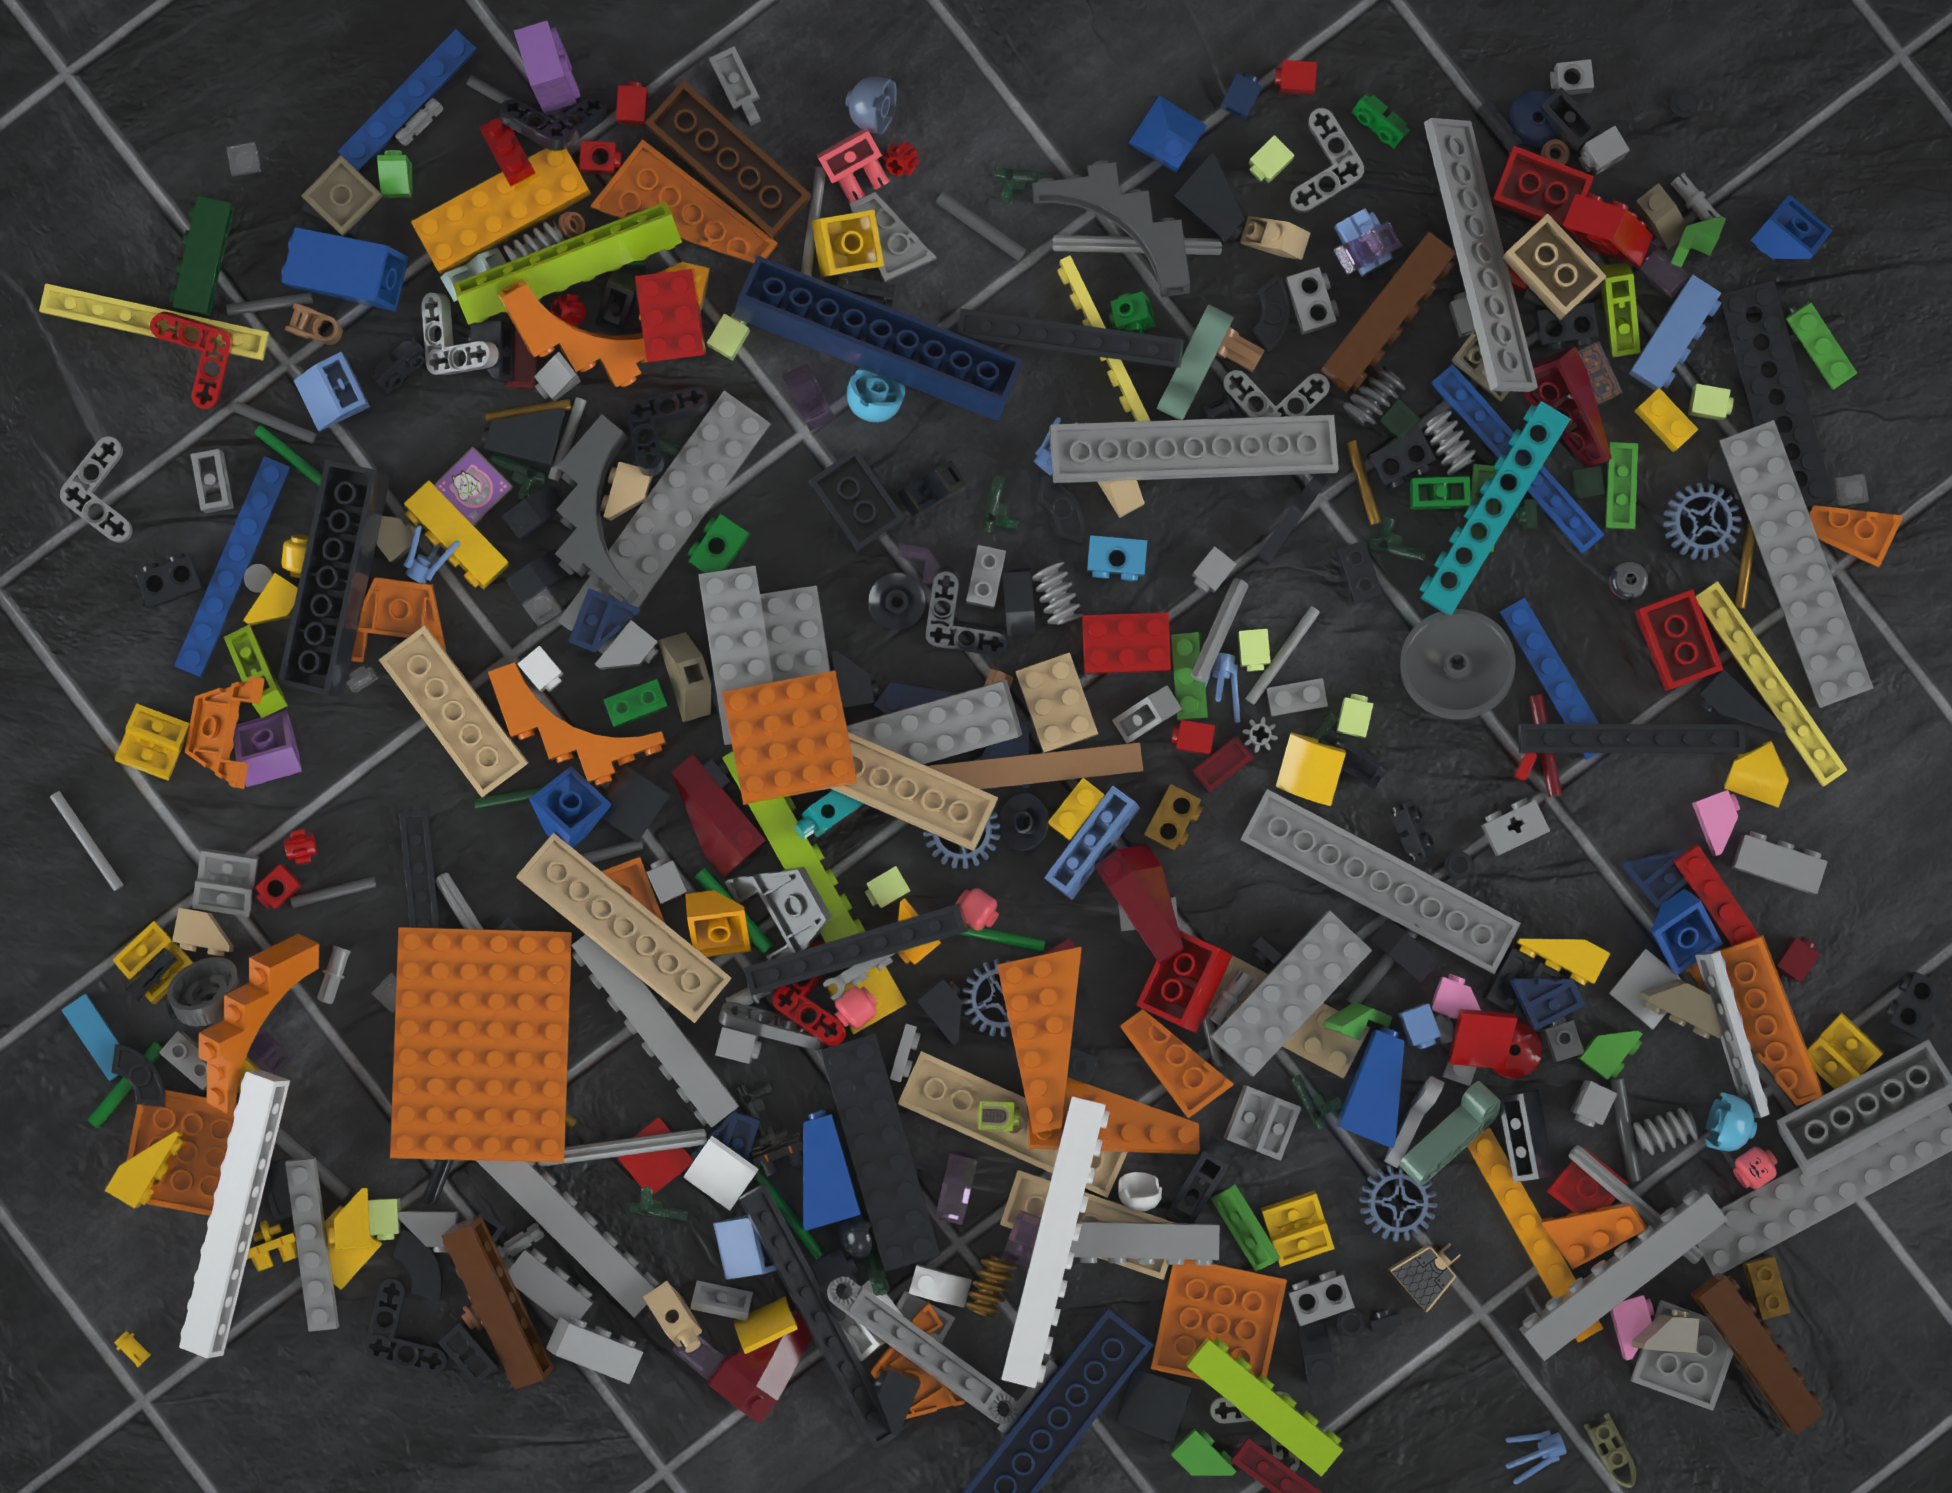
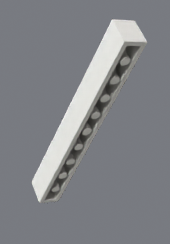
[179,1070,290,1358]
[1001,1096,1110,1388]

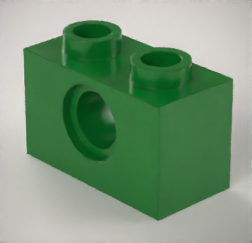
[1409,477,1471,510]
[688,514,750,573]
[604,679,669,728]

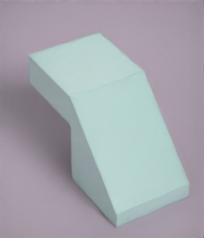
[440,247,506,302]

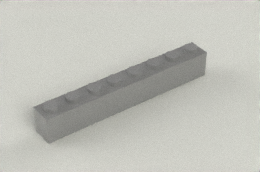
[571,934,740,1128]
[477,1161,659,1317]
[1519,1189,1728,1361]

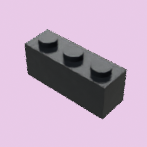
[1498,1089,1555,1182]

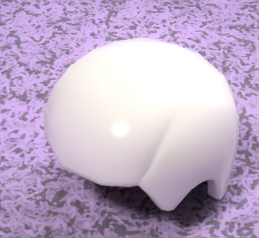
[1118,1172,1162,1212]

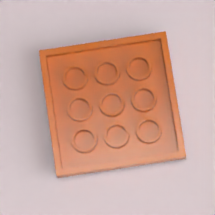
[722,670,857,805]
[127,1090,238,1216]
[1151,1259,1287,1380]

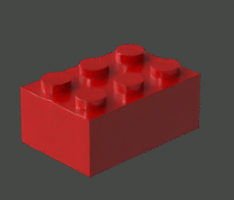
[1491,146,1594,235]
[1563,193,1653,267]
[635,268,706,362]
[1635,589,1724,692]
[1082,613,1171,675]
[1136,930,1233,1034]

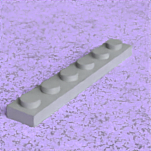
[1695,951,1770,1118]
[285,1157,339,1332]

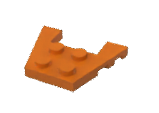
[351,577,447,662]
[185,676,265,789]
[870,1301,967,1419]

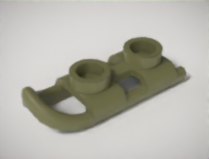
[1584,1413,1636,1488]

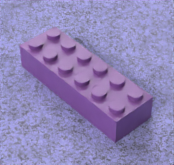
[514,21,581,116]

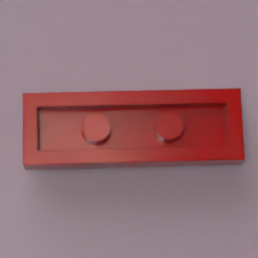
[479,117,536,187]

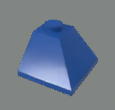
[1129,95,1207,174]
[1750,195,1832,259]
[530,766,611,848]
[1651,889,1723,976]

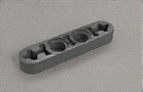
[718,1002,830,1050]

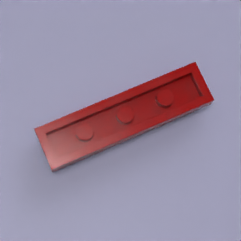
[1673,844,1760,946]

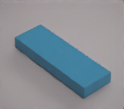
[62,994,121,1081]

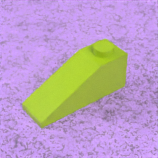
[1599,262,1641,357]
[224,625,288,718]

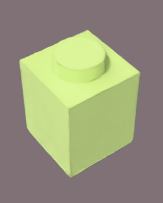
[1249,135,1294,184]
[707,313,750,361]
[1688,384,1734,421]
[1237,629,1270,672]
[1336,694,1373,739]
[865,866,910,909]
[368,1198,402,1240]

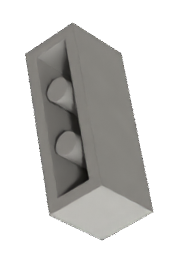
[1731,831,1828,895]
[508,1248,595,1320]
[546,1316,643,1384]

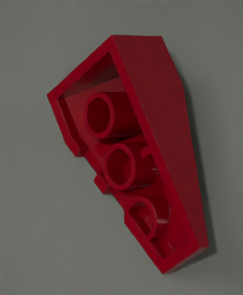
[1523,346,1612,468]
[671,754,767,878]
[1094,844,1184,965]
[707,1307,812,1424]

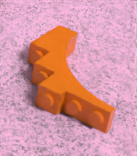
[497,279,647,387]
[488,662,667,786]
[199,934,319,1113]

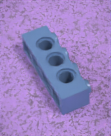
[1044,786,1140,900]

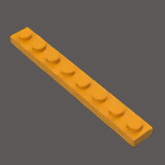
[1467,1127,1603,1343]

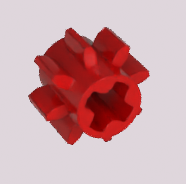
[882,141,920,177]
[551,294,586,327]
[284,829,317,865]

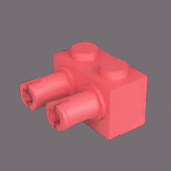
[817,129,890,203]

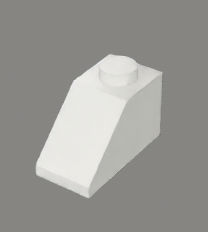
[909,1264,972,1307]

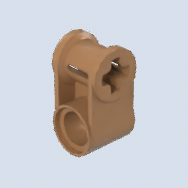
[284,303,343,345]

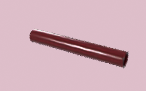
[1529,694,1562,798]

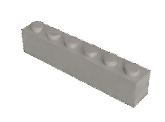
[1069,1221,1220,1265]

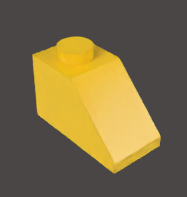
[243,573,298,626]
[328,1188,370,1251]

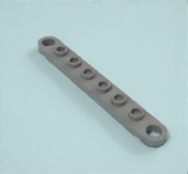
[827,1277,1019,1424]

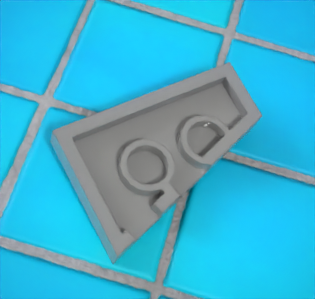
[849,192,937,282]

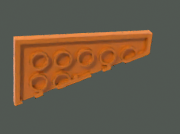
[590,139,778,264]
[1685,935,1825,1106]
[997,947,1082,1135]
[1027,1077,1200,1154]

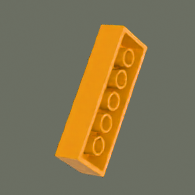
[411,148,591,276]

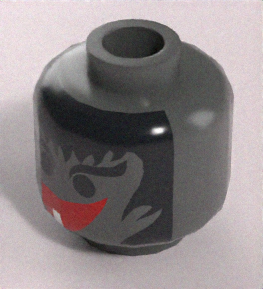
[1609,562,1648,600]

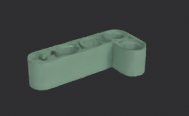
[1156,304,1234,420]
[1399,1081,1501,1186]

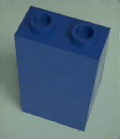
[281,227,409,312]
[1335,1027,1404,1148]
[803,1110,862,1231]

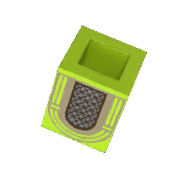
[978,1100,1020,1131]

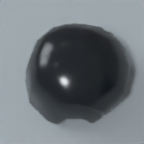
[838,1213,872,1258]

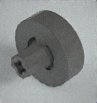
[167,957,245,1027]

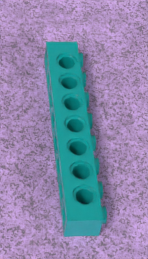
[1419,401,1570,616]

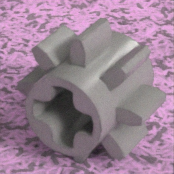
[1242,717,1278,753]

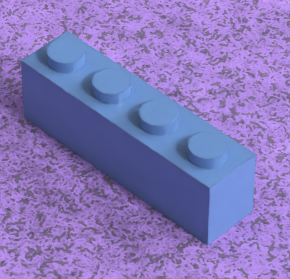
[1628,275,1721,391]

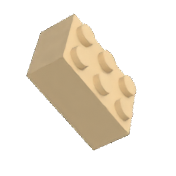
[1502,214,1607,320]
[1015,653,1098,753]

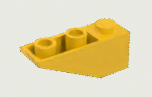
[1515,939,1610,986]
[105,1131,184,1208]

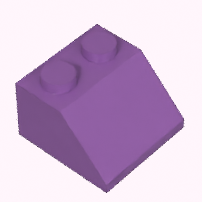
[233,710,302,787]

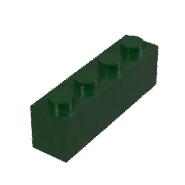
[170,196,235,318]

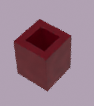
[1774,936,1820,982]

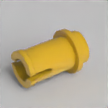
[114,1330,151,1367]

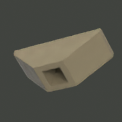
[1452,333,1509,402]
[658,632,711,722]
[1638,979,1722,1039]

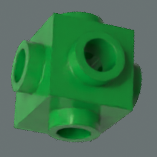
[1109,291,1156,333]

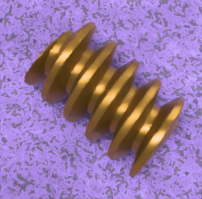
[965,1255,1017,1320]

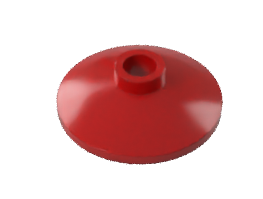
[1492,1022,1542,1079]

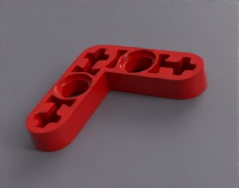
[150,312,233,409]
[773,941,846,1046]

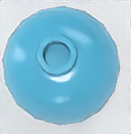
[847,368,905,422]
[1705,1092,1757,1152]

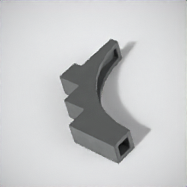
[1032,160,1190,297]
[555,414,639,604]

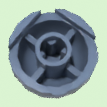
[846,76,897,134]

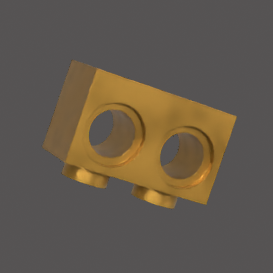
[1143,784,1203,851]
[1742,1255,1791,1320]

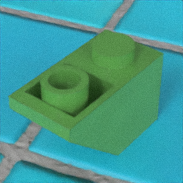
[377,150,413,198]
[1578,1030,1643,1080]
[1170,1428,1237,1476]

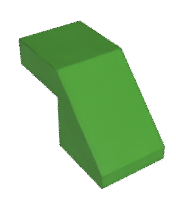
[1671,216,1726,267]
[1322,1002,1392,1040]

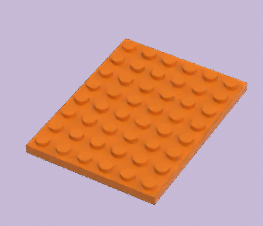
[390,927,572,1163]

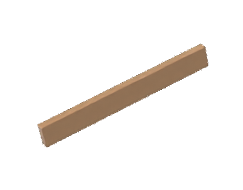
[927,743,1143,790]

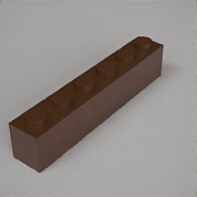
[442,1215,554,1390]
[1691,1273,1824,1435]

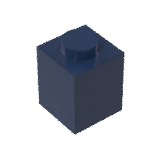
[1220,73,1262,121]

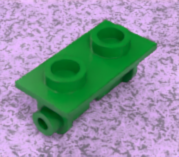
[1351,93,1410,149]

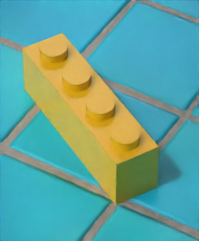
[404,481,509,590]

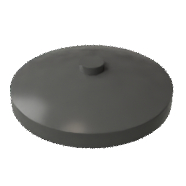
[1400,609,1516,720]

